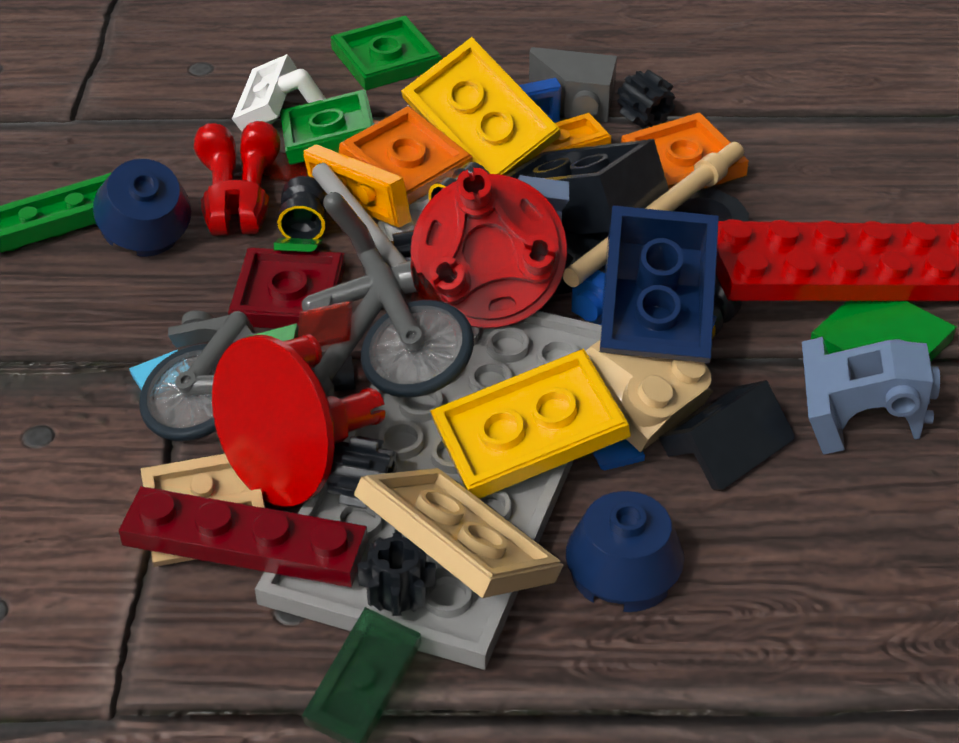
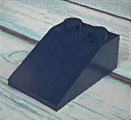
[599,206,719,363]

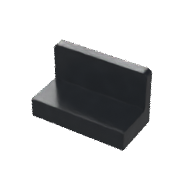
[658,380,795,490]

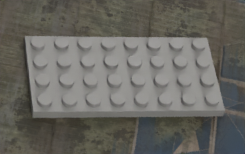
[255,293,601,670]

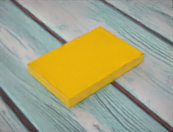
[401,37,561,176]
[430,349,631,499]

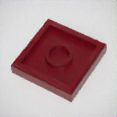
[228,248,345,332]

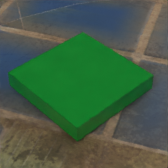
[331,16,442,90]
[280,90,374,165]
[810,301,957,362]

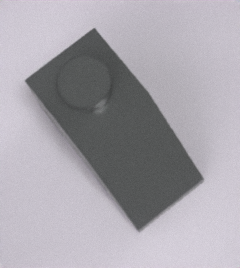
[529,47,617,122]

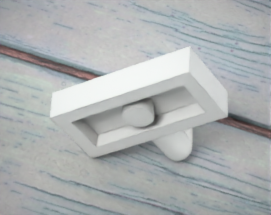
[232,54,326,132]

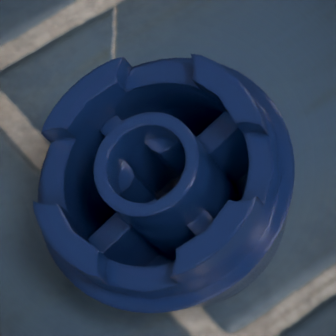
[93,159,191,257]
[566,491,685,612]

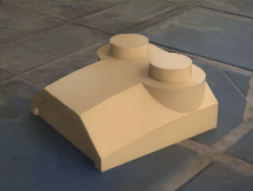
[586,340,713,452]

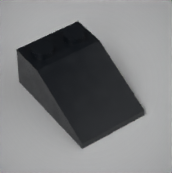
[506,139,669,238]

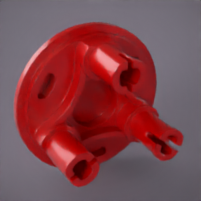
[411,168,567,329]
[212,334,385,507]

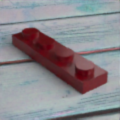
[118,486,368,588]

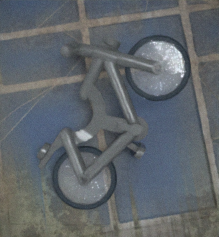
[139,192,474,441]

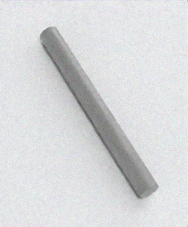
[312,163,407,268]

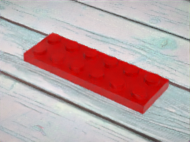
[716,219,959,301]

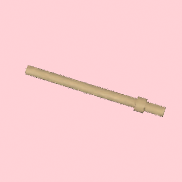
[563,142,744,287]

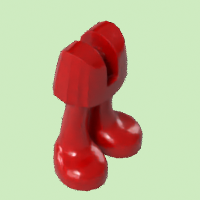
[193,121,280,236]

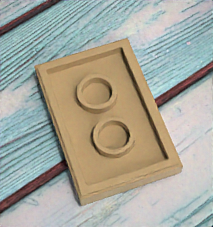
[354,468,563,598]

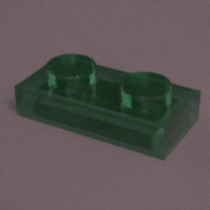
[302,607,422,743]

